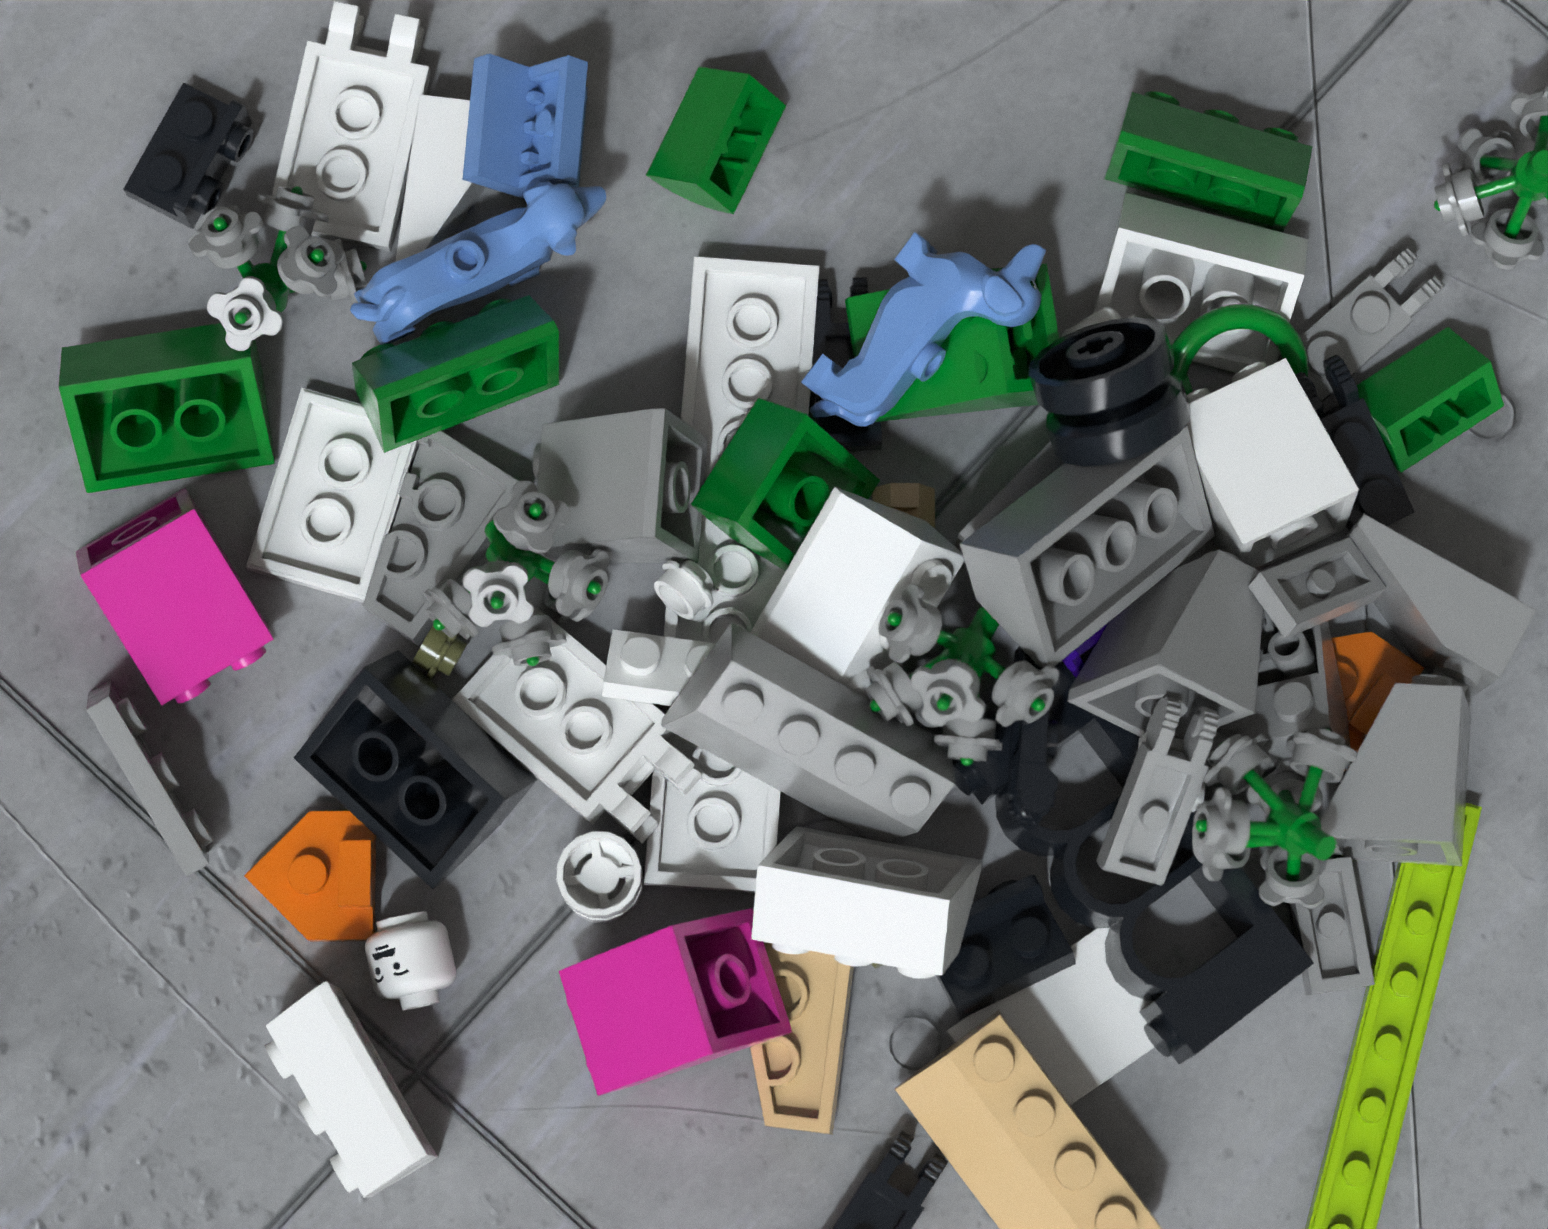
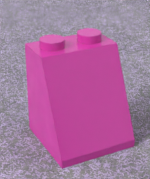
[75,487,274,706]
[558,908,792,1096]

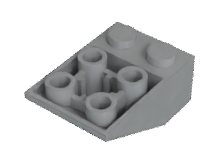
[1207,608,1352,778]

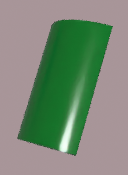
[646,67,786,214]
[1357,327,1504,473]

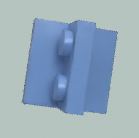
[462,53,588,199]

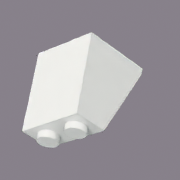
[1186,358,1359,570]

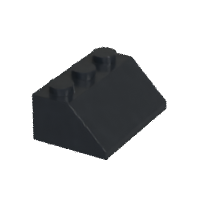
[294,650,537,889]

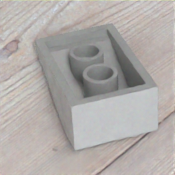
[1341,514,1537,696]

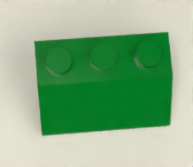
[1104,91,1313,233]
[352,295,559,453]
[58,323,275,493]

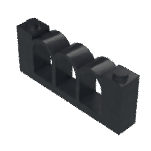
[952,661,1314,1064]

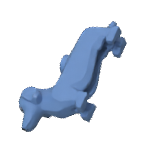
[350,180,606,345]
[801,232,1046,426]

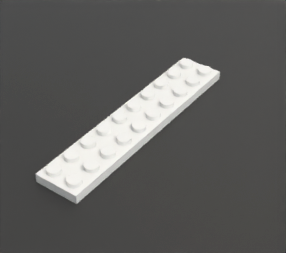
[644,257,819,893]

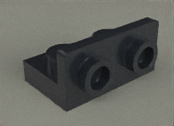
[123,82,253,229]
[936,875,1076,1020]

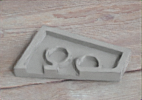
[362,431,519,646]
[86,680,214,877]

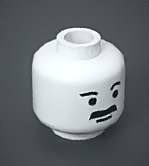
[365,911,457,1011]

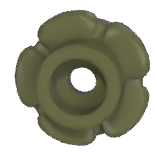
[412,626,468,680]

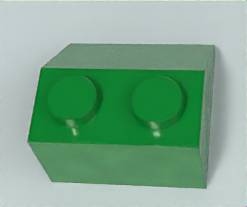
[690,398,880,571]

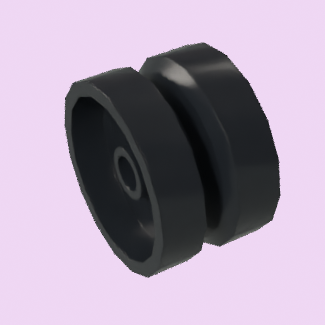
[1029,317,1190,467]

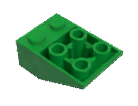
[845,263,1059,422]

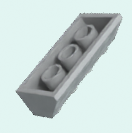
[960,425,1215,668]
[661,622,955,842]

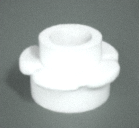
[654,560,714,619]

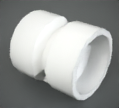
[556,831,643,923]

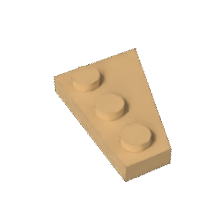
[750,942,854,1135]

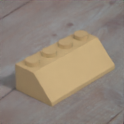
[895,1010,1162,1229]

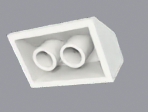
[1093,192,1308,373]
[750,487,965,699]
[751,826,982,978]
[265,981,438,1198]

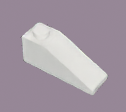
[395,94,486,262]

